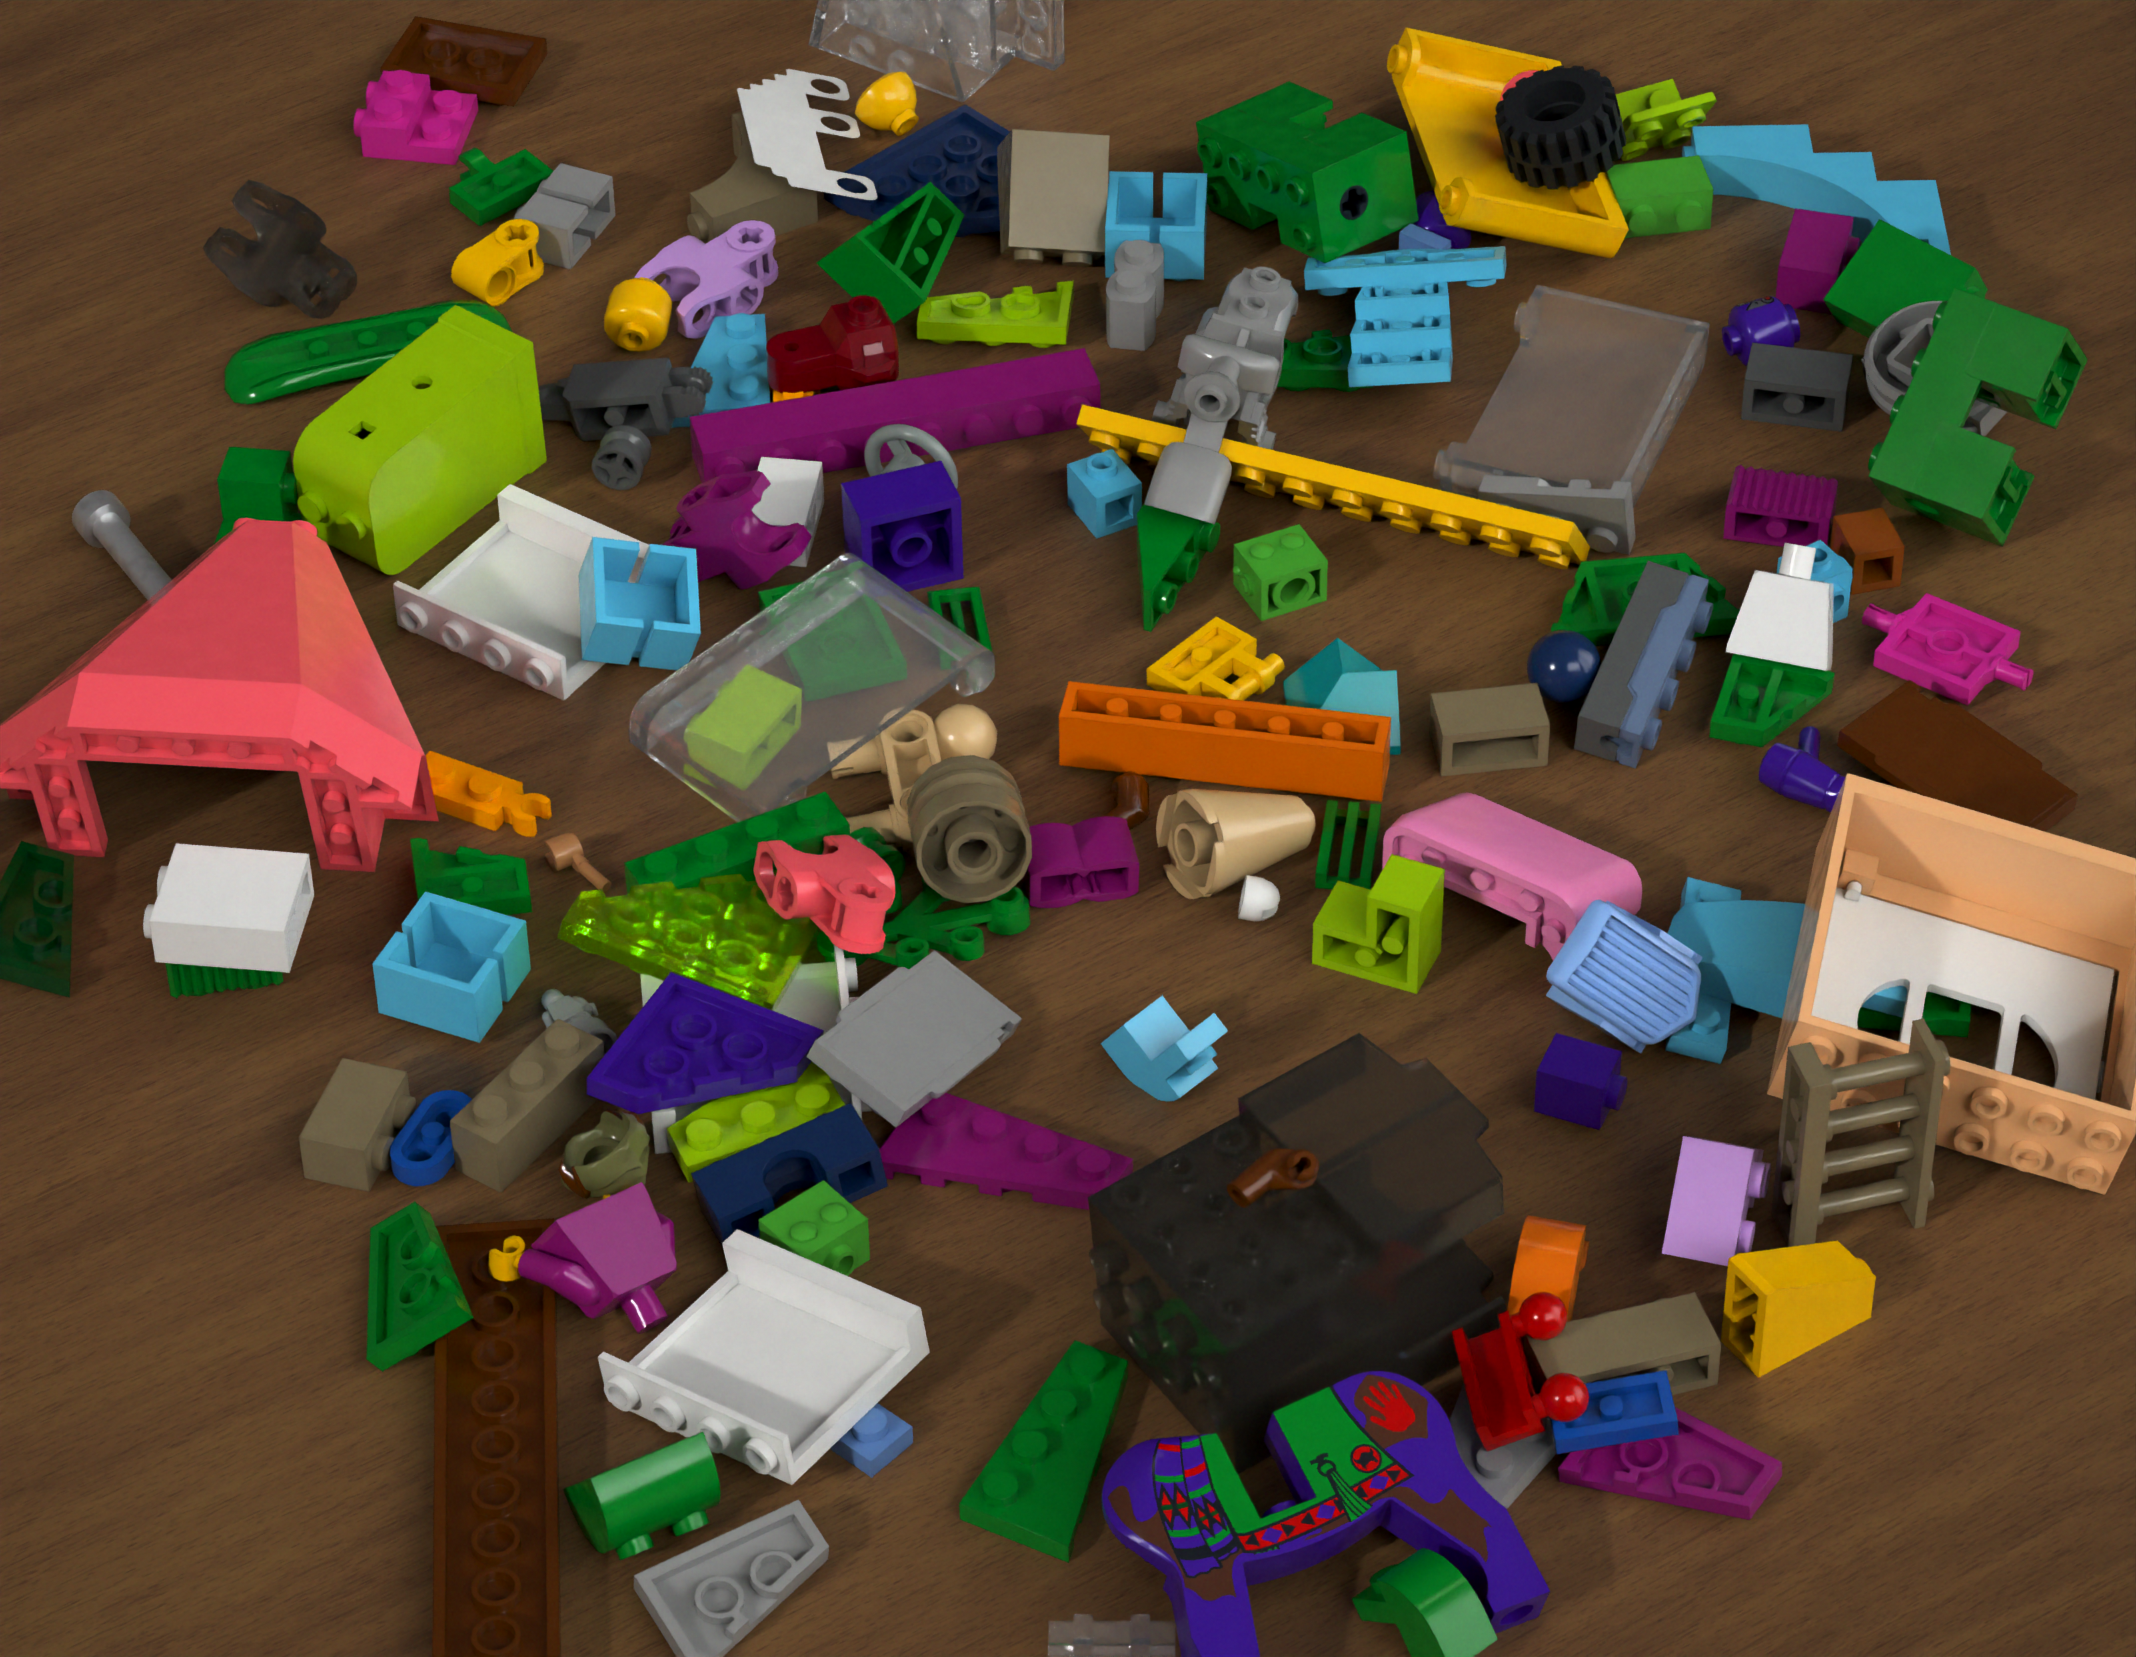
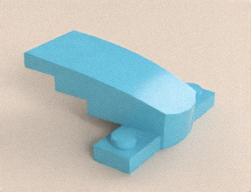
[1304,246,1507,387]
[1665,877,1907,1064]

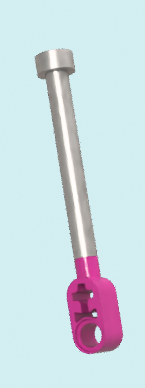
[72,490,171,600]

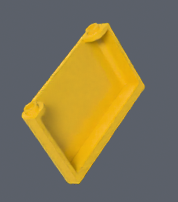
[1387,27,1629,258]

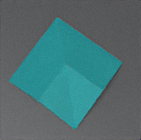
[1283,638,1401,755]

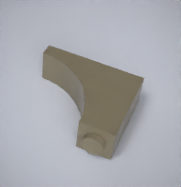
[687,111,818,244]

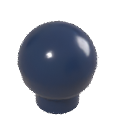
[1527,630,1601,704]

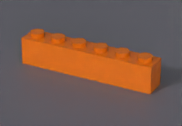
[1059,681,1391,802]

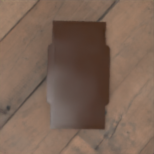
[1837,680,2078,832]

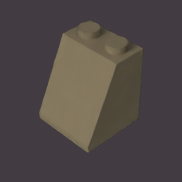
[997,129,1110,267]

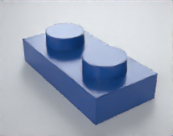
[1549,1370,1679,1454]

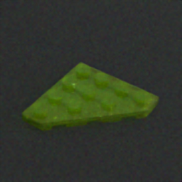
[557,870,821,1011]

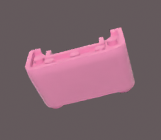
[1382,792,1642,967]

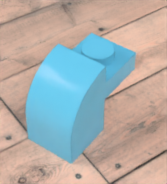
[1101,995,1228,1102]

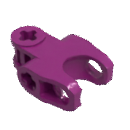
[661,470,812,590]

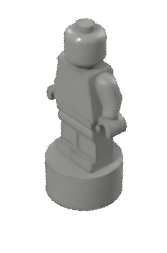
[541,989,617,1054]

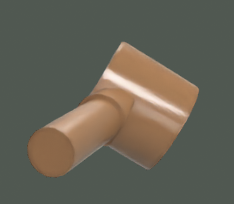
[545,833,612,893]

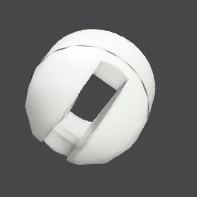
[1238,875,1280,922]

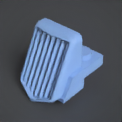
[1546,900,1703,1053]

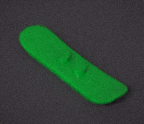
[224,300,513,405]

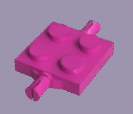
[1862,593,2033,706]

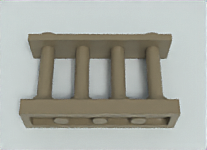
[1771,1019,1950,1247]

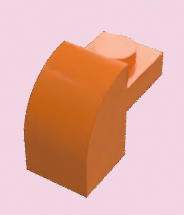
[1507,1215,1590,1322]

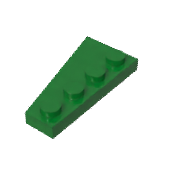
[959,1340,1128,1563]

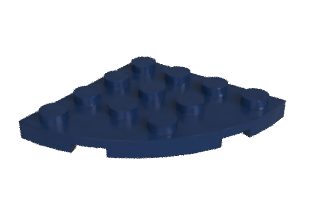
[824,104,1010,237]

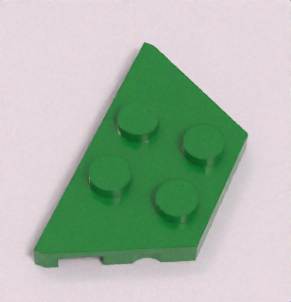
[1551,553,1740,646]

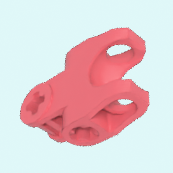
[753,834,895,954]

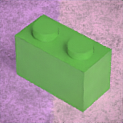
[1606,155,1714,238]

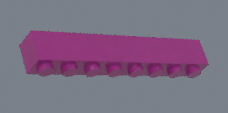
[690,348,1101,483]

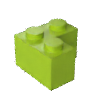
[1312,854,1445,994]

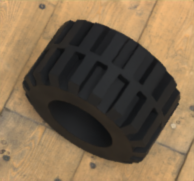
[1495,66,1626,189]

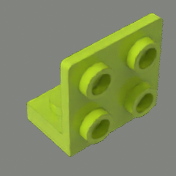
[1616,79,1717,161]

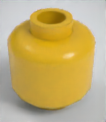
[604,277,672,352]

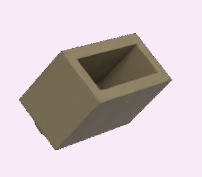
[1429,683,1550,776]
[299,1058,416,1192]

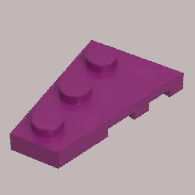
[1558,1407,1782,1520]

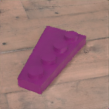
[880,1093,1133,1213]

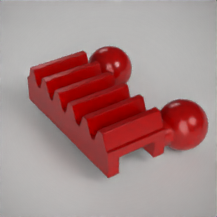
[1452,1292,1589,1451]

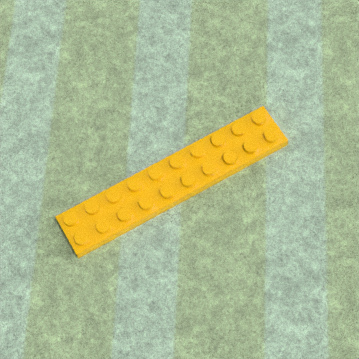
[1076,404,1590,569]

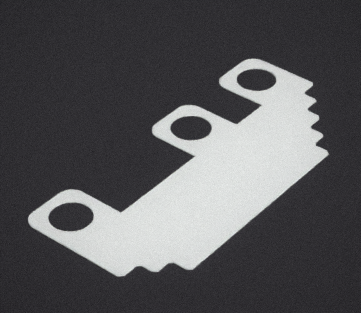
[737,69,877,200]

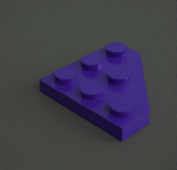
[587,972,824,1114]

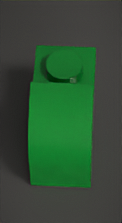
[1352,1548,1498,1657]

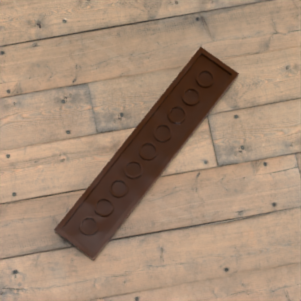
[432,1218,561,1657]

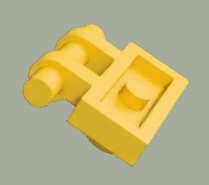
[1146,616,1285,701]

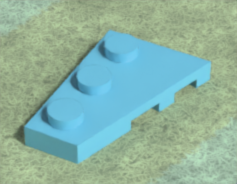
[671,313,770,428]

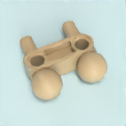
[827,704,997,857]

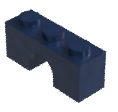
[691,1103,888,1248]

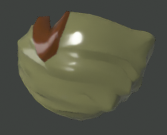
[558,1109,650,1199]

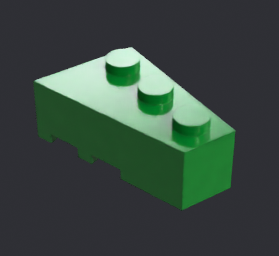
[816,182,965,324]

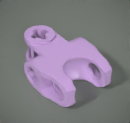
[634,220,779,339]

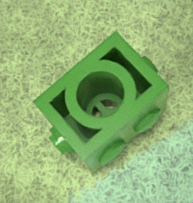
[1233,524,1328,621]
[759,1180,870,1276]

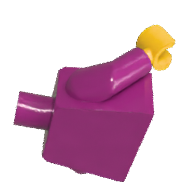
[488,1182,677,1334]

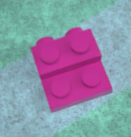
[354,70,478,165]

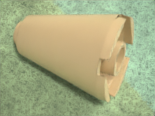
[1156,788,1316,899]

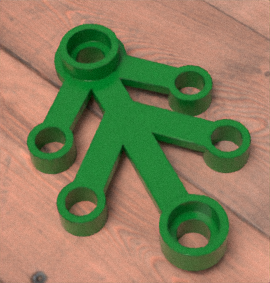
[817,877,1031,969]

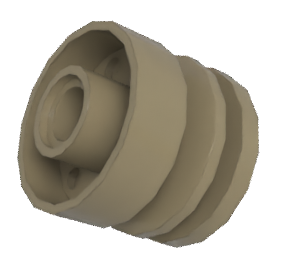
[907,755,1032,903]

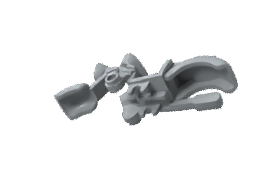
[1144,267,1298,524]

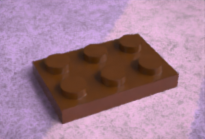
[380,16,548,107]

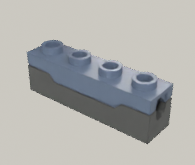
[1574,561,1713,769]

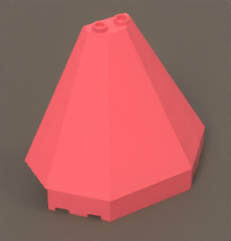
[0,518,439,872]

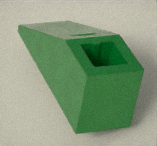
[1137,504,1220,632]

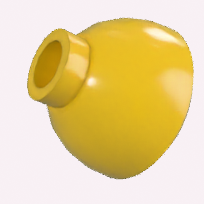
[855,72,919,136]

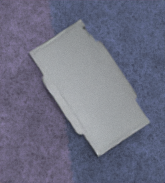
[806,950,1022,1127]

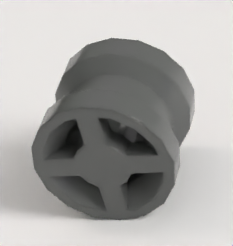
[592,425,652,490]

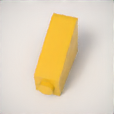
[1721,1240,1876,1378]

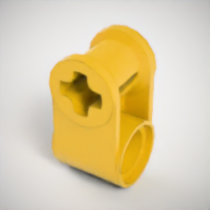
[451,219,544,306]

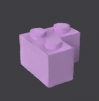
[1662,1136,1771,1266]

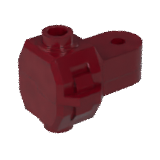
[766,295,899,393]

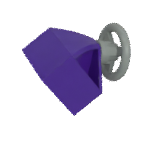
[841,424,964,600]

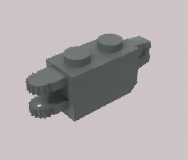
[538,358,713,441]

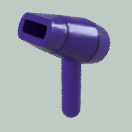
[1759,726,1845,813]

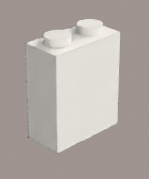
[143,843,314,973]

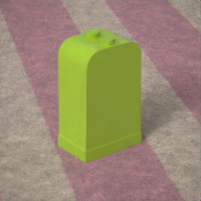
[293,305,547,575]

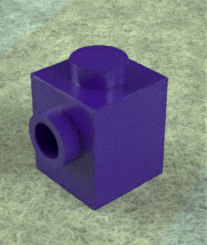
[1534,1033,1628,1130]

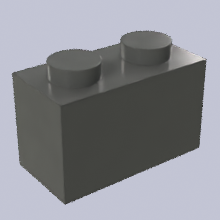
[1741,343,1853,432]

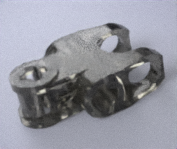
[203,180,358,319]

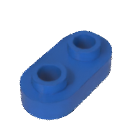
[390,1090,472,1186]

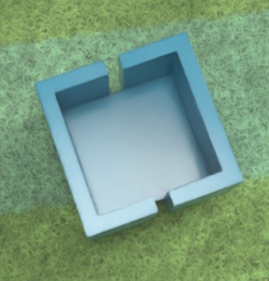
[1105,171,1207,281]
[578,537,701,671]
[372,892,531,1043]

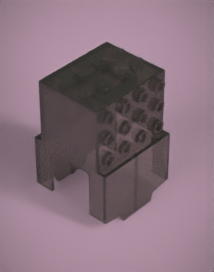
[1088,1033,1507,1474]

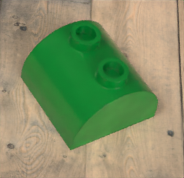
[563,1432,721,1560]

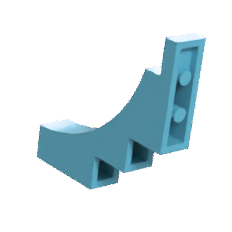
[1682,124,1951,255]

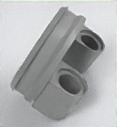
[1861,301,2007,436]

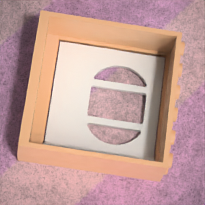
[1767,773,2136,1195]

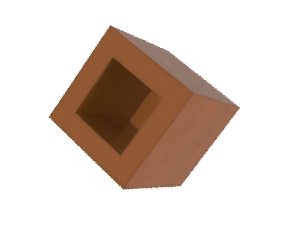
[1830,507,1905,595]

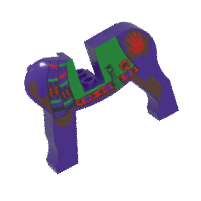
[1101,1371,1550,1657]

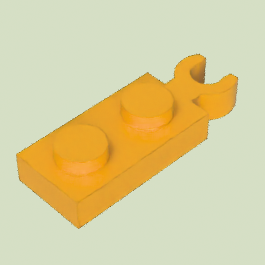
[425,751,552,837]

